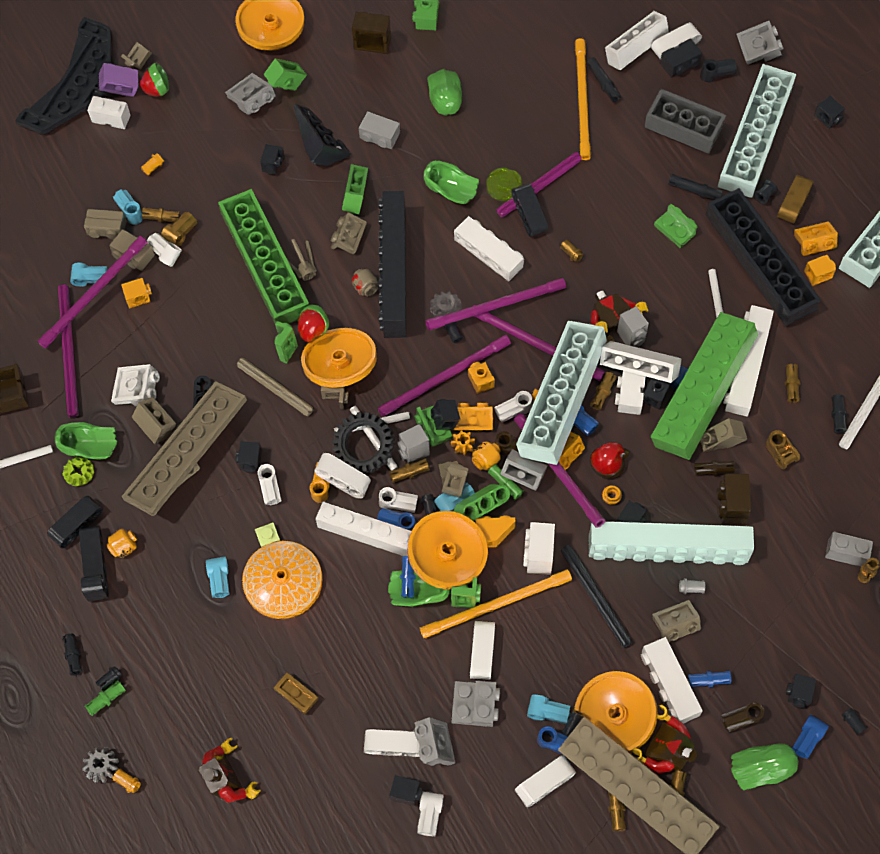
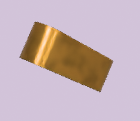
[777,174,814,224]

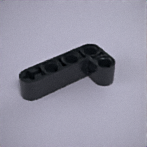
[79,526,109,602]

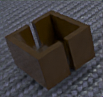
[352,12,391,54]
[0,364,29,414]
[716,474,751,525]

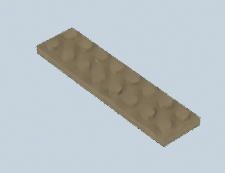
[122,381,247,517]
[558,716,720,854]

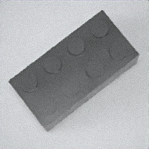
[645,89,726,154]

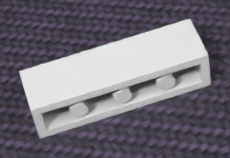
[605,11,669,70]
[454,216,524,281]
[600,341,681,383]
[641,637,702,723]

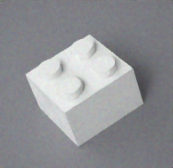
[523,522,555,575]

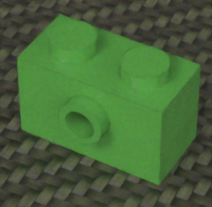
[413,0,439,30]
[264,58,307,90]

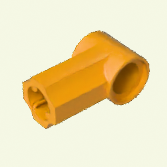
[310,462,330,503]

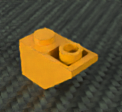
[476,515,515,547]

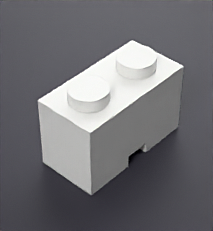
[88,96,130,129]
[615,371,646,415]

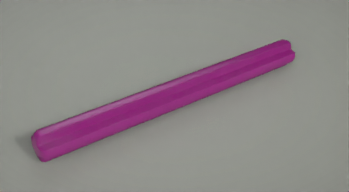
[496,152,582,218]

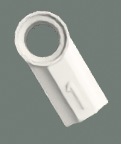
[147,233,182,266]
[494,391,532,423]
[258,464,281,506]
[379,487,418,513]
[417,791,444,836]

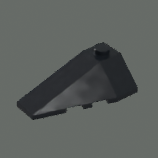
[294,104,351,166]

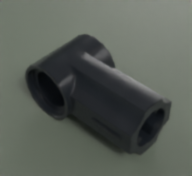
[700,58,737,82]

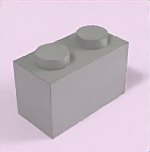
[359,112,400,149]
[617,306,648,347]
[397,424,429,464]
[500,449,548,491]
[825,532,873,567]

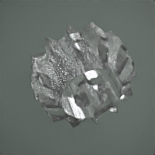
[430,290,461,317]

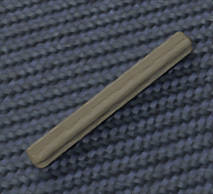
[237,358,313,416]

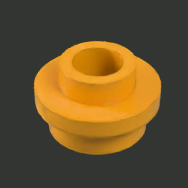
[602,486,622,505]

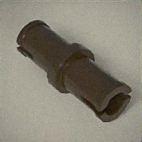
[694,460,735,476]

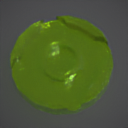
[486,167,522,201]

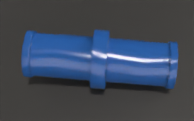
[400,556,416,598]
[688,671,731,688]

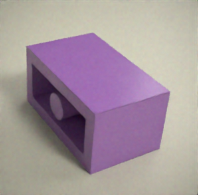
[99,63,138,97]

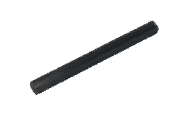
[561,545,632,648]

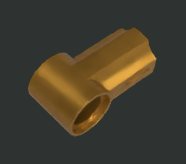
[161,212,197,247]

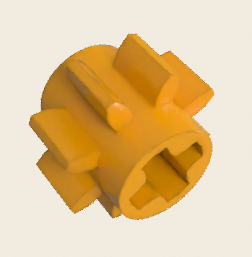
[451,430,475,455]

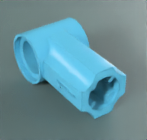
[113,189,143,225]
[70,263,108,287]
[434,483,474,512]
[206,556,230,598]
[527,695,570,724]

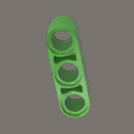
[454,484,510,521]

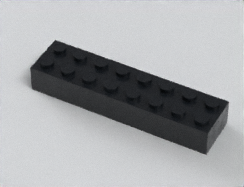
[705,188,821,326]
[379,191,406,338]

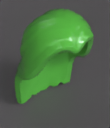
[427,69,462,115]
[423,161,479,204]
[55,422,117,459]
[388,570,451,606]
[731,743,799,790]

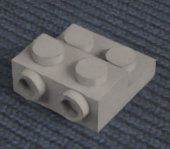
[737,21,783,65]
[225,73,276,115]
[452,681,500,727]
[414,717,456,766]

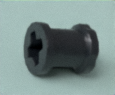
[754,180,778,204]

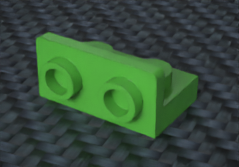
[654,204,697,248]
[275,321,298,364]
[414,405,453,447]
[451,577,481,608]

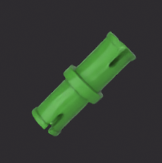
[488,464,524,500]
[84,681,126,716]

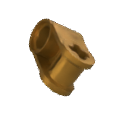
[766,430,800,469]

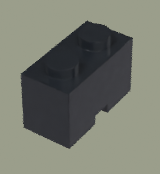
[660,38,702,78]

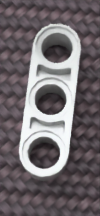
[651,23,702,60]
[315,453,371,499]
[470,621,495,680]
[364,729,420,757]
[515,755,576,808]

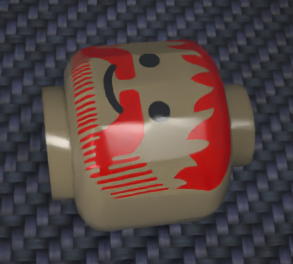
[351,269,379,296]

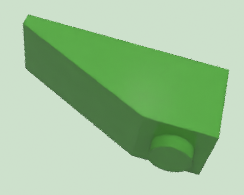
[342,164,368,214]

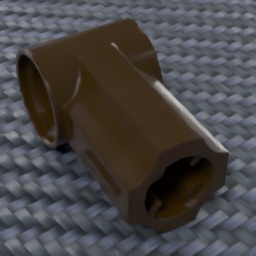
[495,431,519,455]
[721,702,764,733]

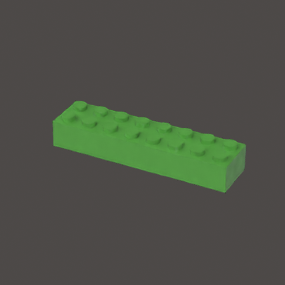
[218,189,309,324]
[651,312,758,460]

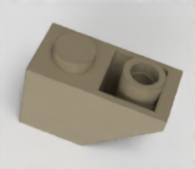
[700,418,747,452]

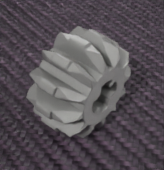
[82,747,119,783]

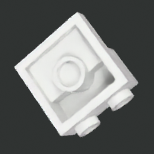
[111,364,160,406]

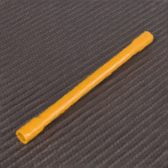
[575,38,591,160]
[419,569,572,639]

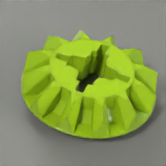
[62,457,94,486]

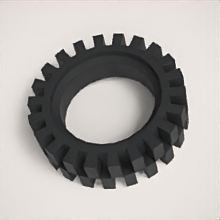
[332,412,395,474]

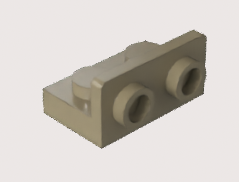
[330,212,367,254]
[652,600,701,642]

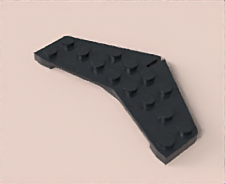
[15,17,112,134]

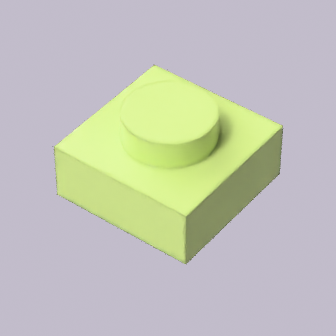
[255,523,280,547]

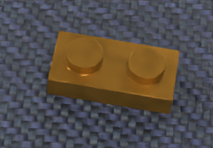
[274,673,318,715]

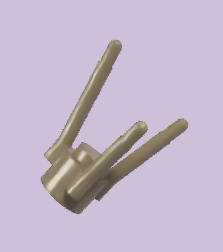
[287,239,317,281]

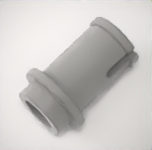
[679,578,705,594]

